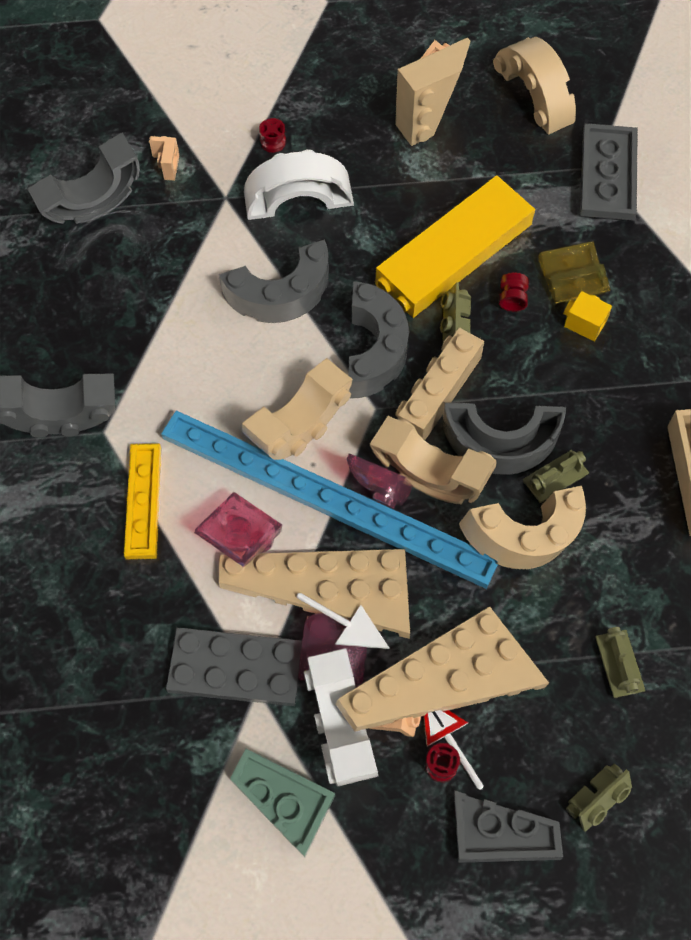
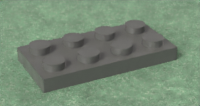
[580,123,638,220]
[166,628,303,706]

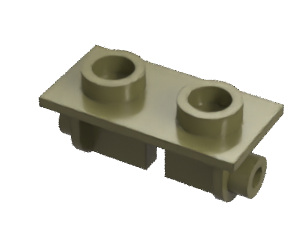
[440,282,471,343]
[523,450,589,503]
[595,627,645,698]
[566,764,632,832]

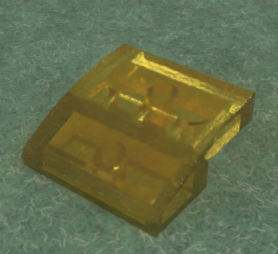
[538,241,610,303]

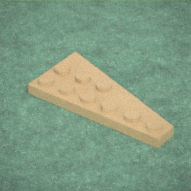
[219,549,410,639]
[336,607,549,732]

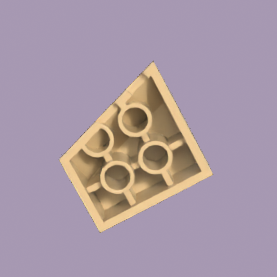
[396,38,470,146]

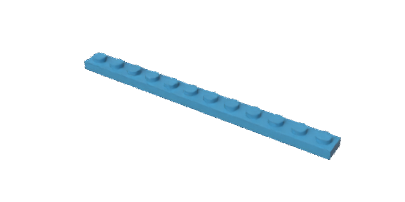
[161,410,498,589]

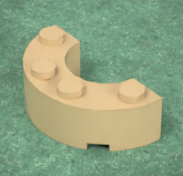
[493,37,576,135]
[242,358,353,460]
[370,416,497,504]
[459,486,586,569]

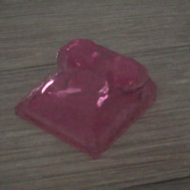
[347,453,413,509]
[194,492,282,567]
[298,613,367,687]

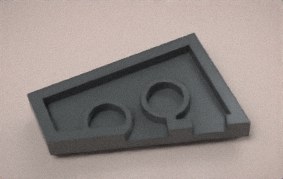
[454,791,563,863]

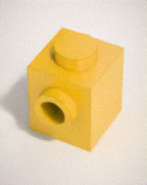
[564,291,612,342]

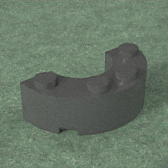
[27,132,140,224]
[219,239,329,323]
[348,282,409,399]
[0,374,115,437]
[443,403,566,474]

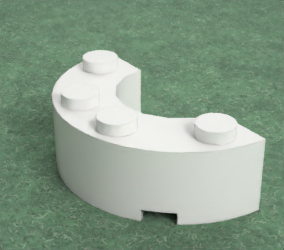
[244,150,354,220]
[304,648,378,786]

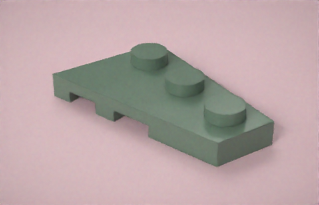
[230,749,335,858]

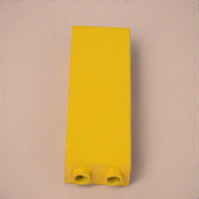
[375,175,535,318]

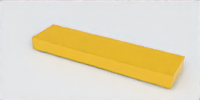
[124,444,162,559]

